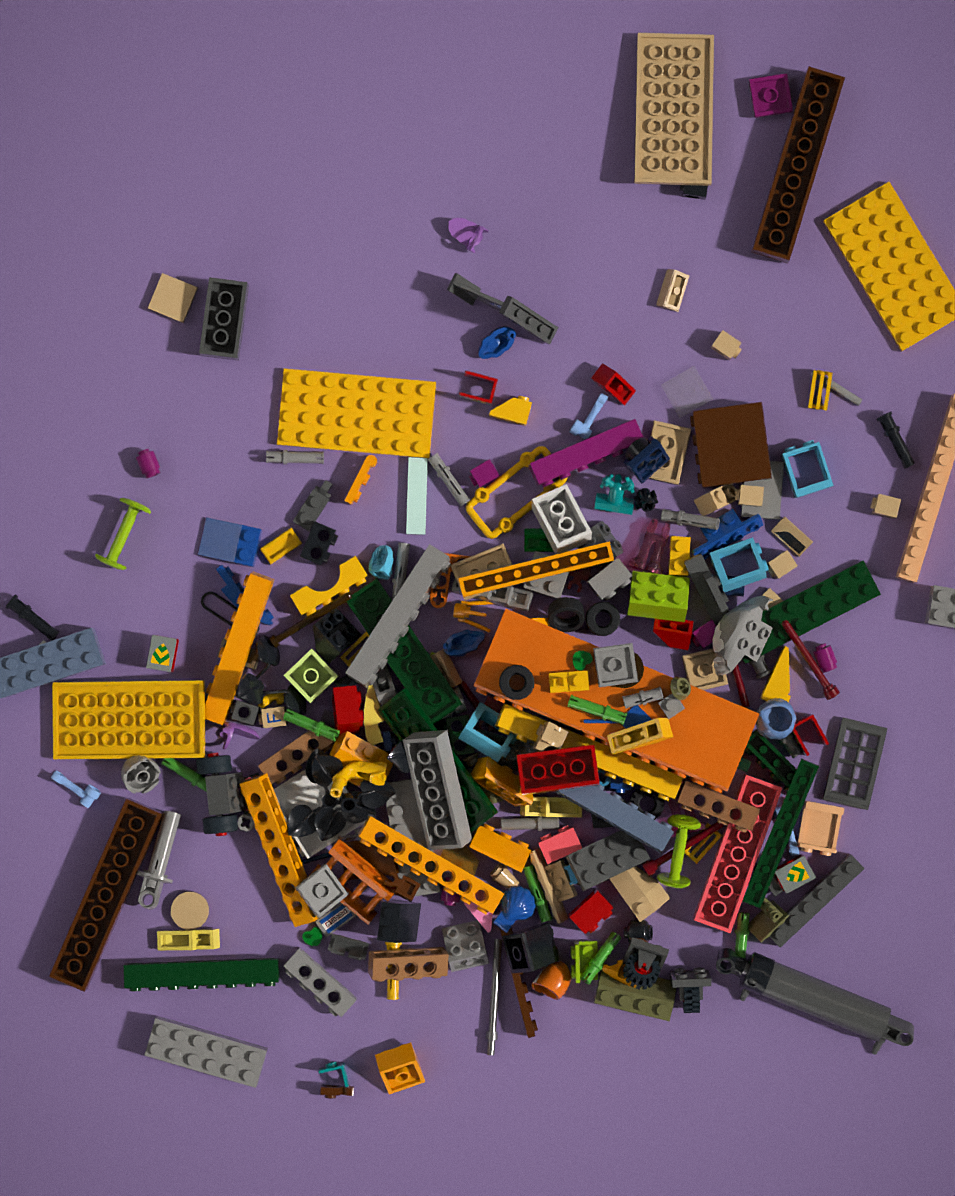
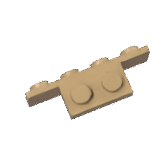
[530,848,578,924]

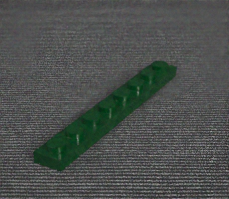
[742,758,819,908]

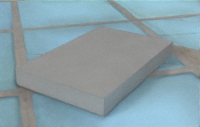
[741,461,784,520]

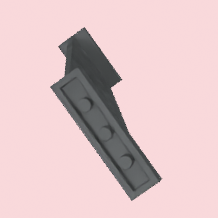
[447,273,559,344]

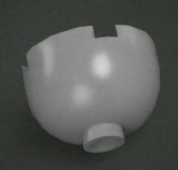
[121,755,161,794]

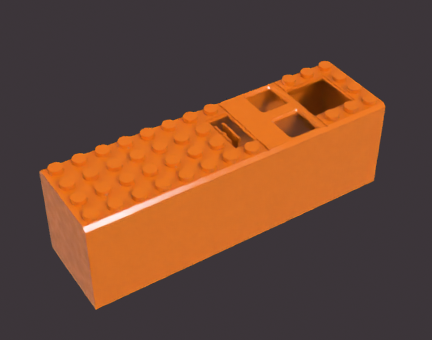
[474,609,759,793]

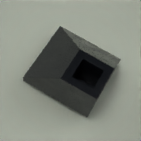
[312,608,361,664]

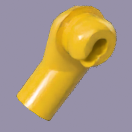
[258,693,284,708]

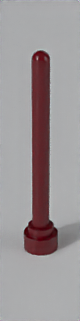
[782,620,840,700]
[642,822,724,877]

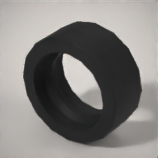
[547,597,585,633]

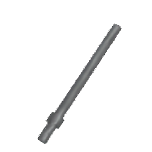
[486,939,502,1055]

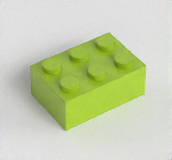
[627,571,690,622]

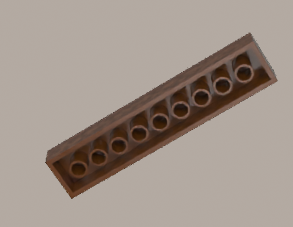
[751,66,845,263]
[49,798,163,992]

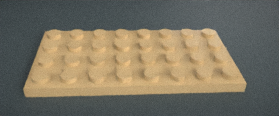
[634,33,714,186]

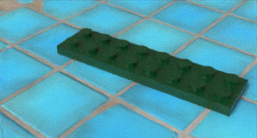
[742,560,881,664]
[347,578,462,724]
[377,688,498,832]

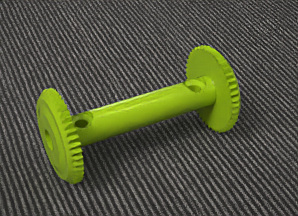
[95,497,151,570]
[657,814,701,888]

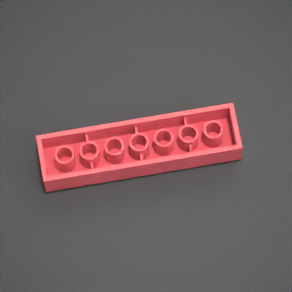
[692,774,782,934]

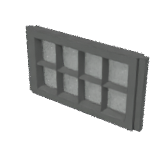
[823,717,887,810]

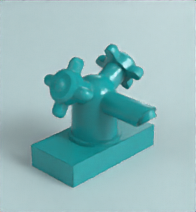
[594,474,635,515]

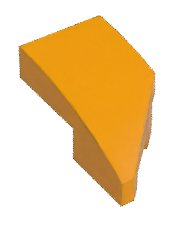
[602,960,637,988]

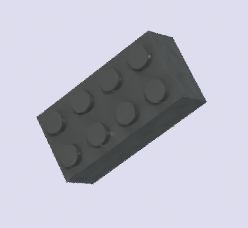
[199,277,249,361]

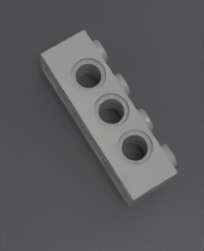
[284,948,357,1017]

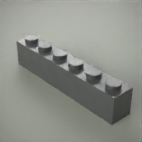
[770,853,865,948]

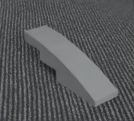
[451,578,533,611]

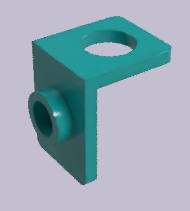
[318,1061,349,1087]

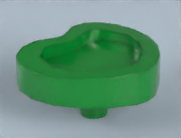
[573,651,593,671]
[302,927,323,946]

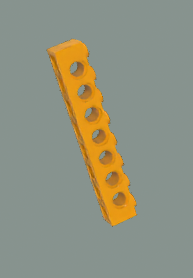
[239,773,318,927]
[357,816,504,915]

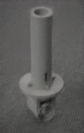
[137,810,181,910]

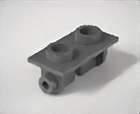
[328,934,369,961]

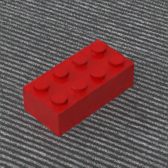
[516,745,600,795]

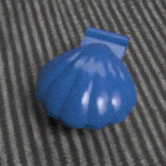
[493,886,536,933]

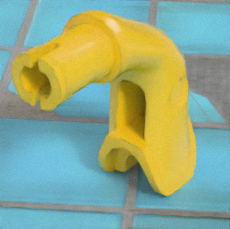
[330,761,387,798]

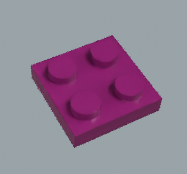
[749,73,793,118]

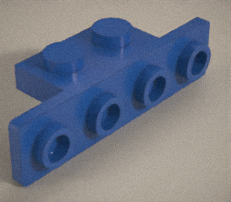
[692,509,763,560]

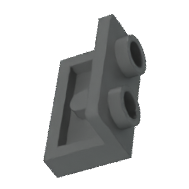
[584,521,624,568]

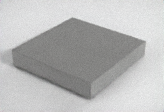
[593,643,638,687]
[295,864,349,918]

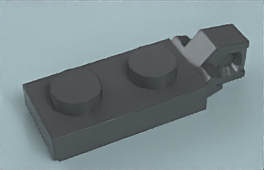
[293,480,333,532]

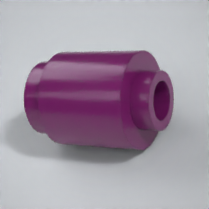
[136,449,160,479]
[813,643,837,673]
[441,877,462,906]

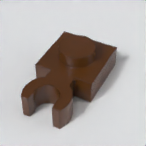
[383,871,421,902]
[320,1085,354,1099]

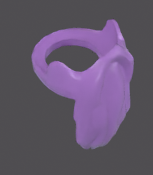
[448,218,488,253]
[220,722,260,750]

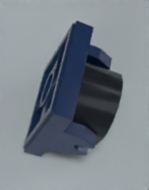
[623,436,670,484]

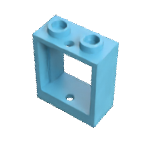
[781,440,834,498]
[710,537,769,592]
[458,702,517,762]

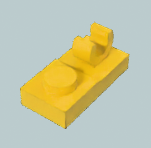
[549,671,589,693]

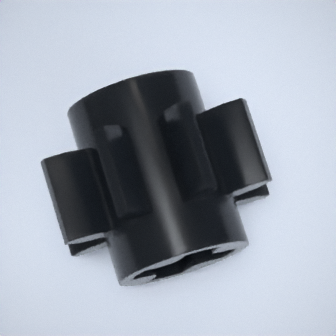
[633,488,658,512]

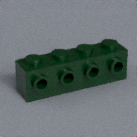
[744,729,796,792]

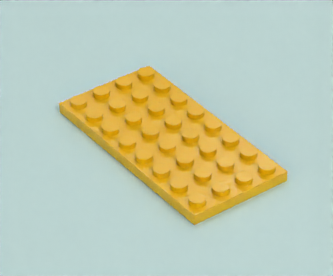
[823,182,955,352]
[277,368,436,459]
[52,680,205,759]

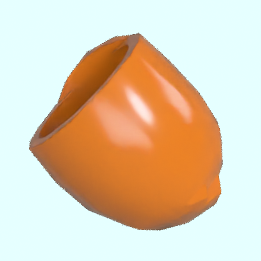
[531,961,571,1000]

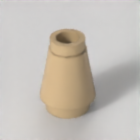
[490,863,519,888]

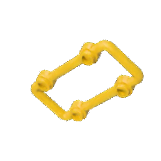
[465,446,568,539]

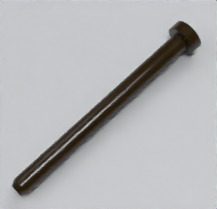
[269,592,352,648]

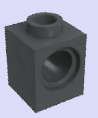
[229,700,260,725]

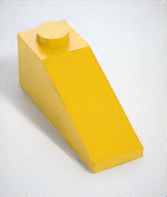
[759,646,791,702]
[607,718,673,754]

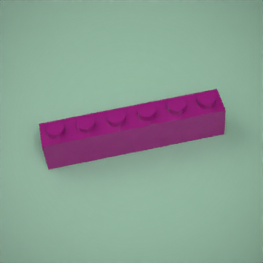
[528,419,643,487]

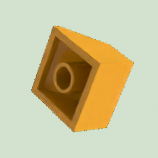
[375,1042,425,1095]

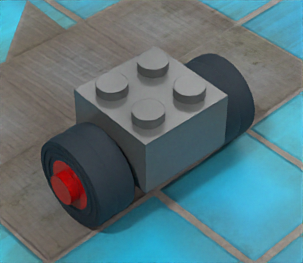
[196,753,247,836]

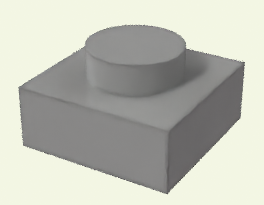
[658,694,685,719]

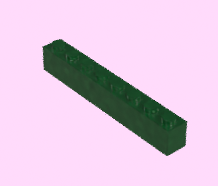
[123,958,280,991]

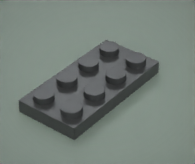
[566,830,650,891]

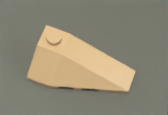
[610,866,670,922]

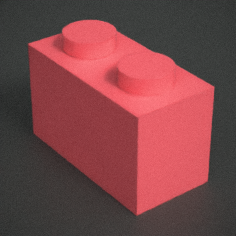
[538,825,582,864]

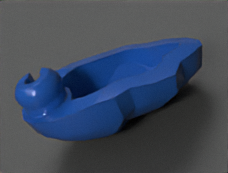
[478,326,516,359]
[443,629,485,657]

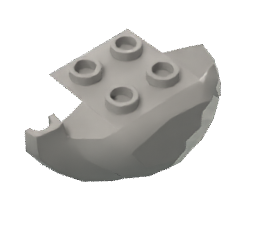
[712,596,773,675]

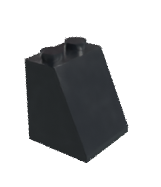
[377,898,421,943]
[502,923,559,973]

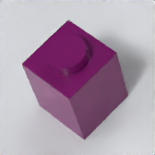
[469,459,500,488]
[691,620,716,649]

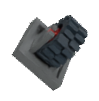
[623,937,669,990]
[670,967,711,1013]

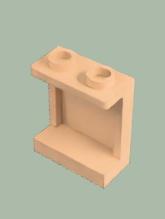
[797,801,844,856]

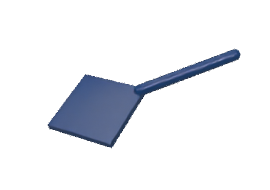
[583,705,652,729]

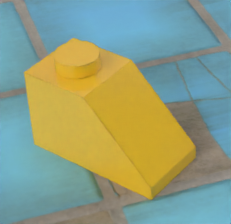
[489,395,532,426]

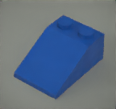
[198,517,262,567]

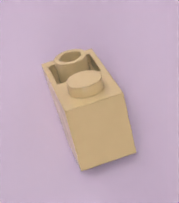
[694,484,736,516]

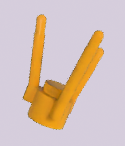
[453,600,494,632]

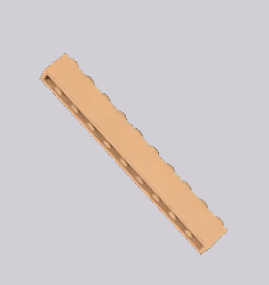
[895,393,955,583]

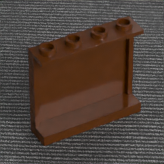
[690,402,772,488]

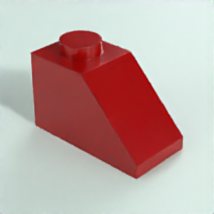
[591,363,636,406]
[653,619,694,650]

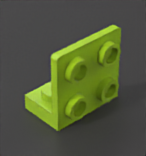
[571,941,598,983]

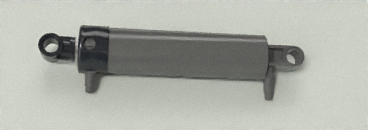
[716,948,914,1055]

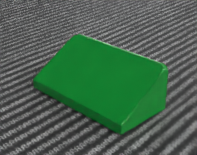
[524,528,554,552]

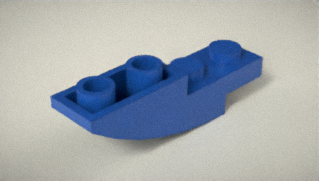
[216,565,274,625]

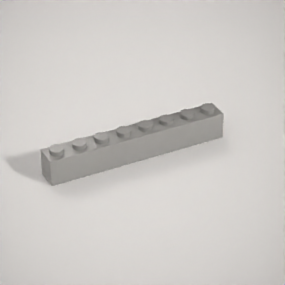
[346,544,451,688]

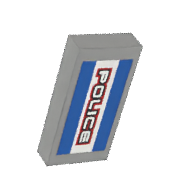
[315,903,356,937]

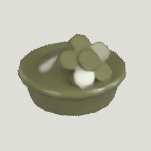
[670,677,691,700]

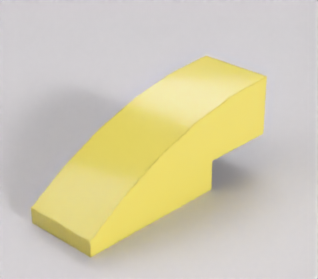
[364,685,385,745]
[520,796,582,818]
[157,929,220,951]

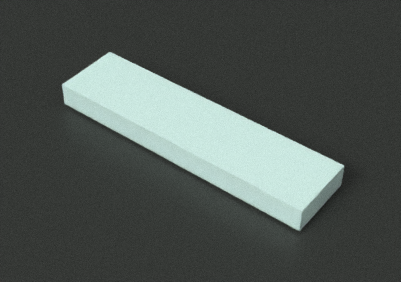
[406,457,428,535]

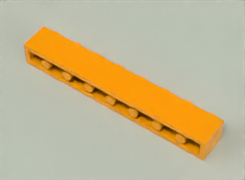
[458,541,614,598]
[205,571,275,725]

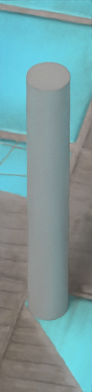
[810,369,862,406]

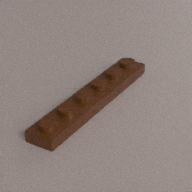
[500,926,538,1038]

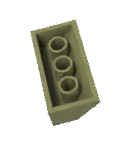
[593,964,676,1022]

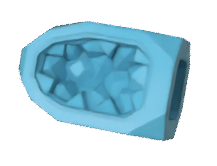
[369,545,394,580]

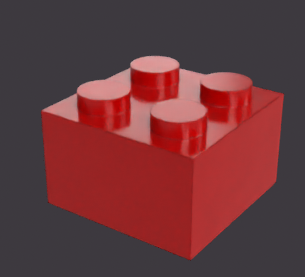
[332,685,364,734]
[568,888,613,934]

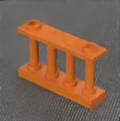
[309,838,396,925]

